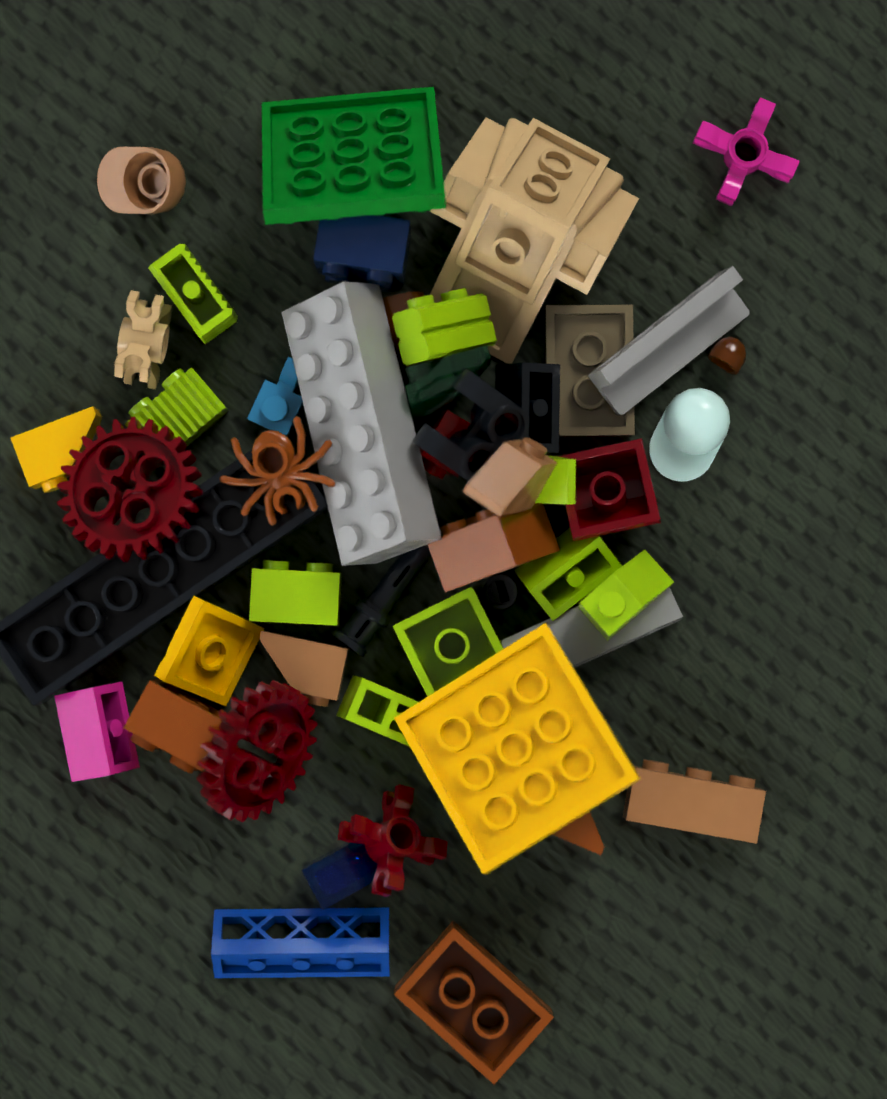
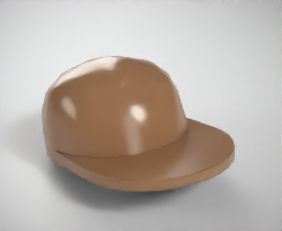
[97,147,186,214]

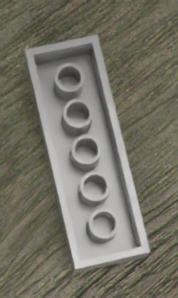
[281,281,442,566]

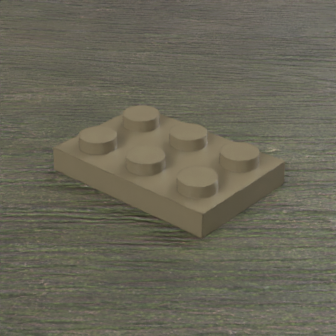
[545,305,635,437]

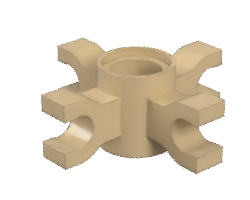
[114,290,172,389]

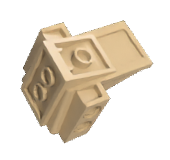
[430,117,639,364]

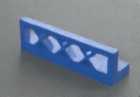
[211,908,390,978]

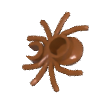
[220,416,335,525]

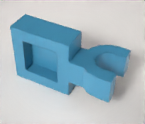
[247,356,303,438]

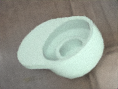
[649,388,730,482]

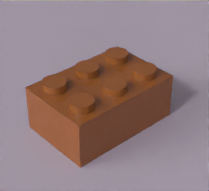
[394,920,554,1085]

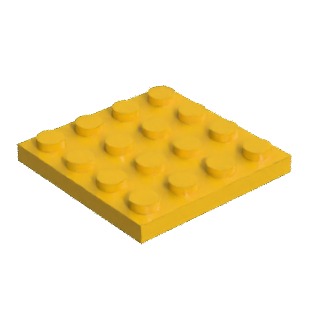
[394,623,641,874]

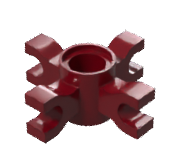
[338,784,448,897]

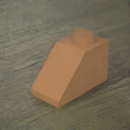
[463,437,557,516]
[259,631,349,707]

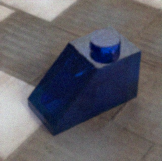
[302,823,382,910]

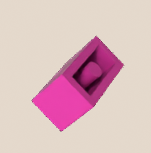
[54,682,140,782]

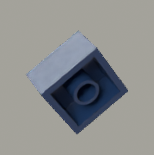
[313,215,411,292]

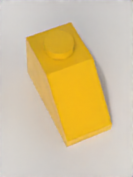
[10,406,102,493]

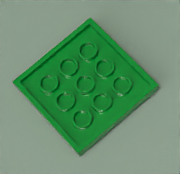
[262,87,446,225]

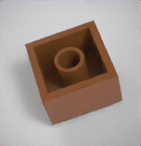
[427,503,560,592]
[123,679,222,774]

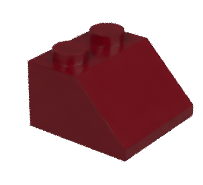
[558,438,661,541]

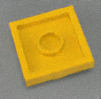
[154,596,265,706]

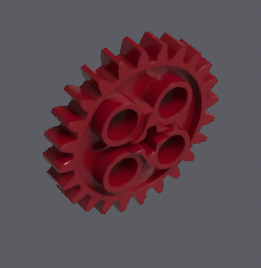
[57,417,203,562]
[197,680,318,822]

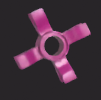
[692,97,800,206]

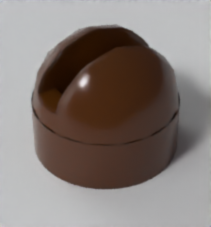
[708,337,746,375]

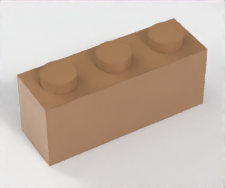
[623,759,766,844]

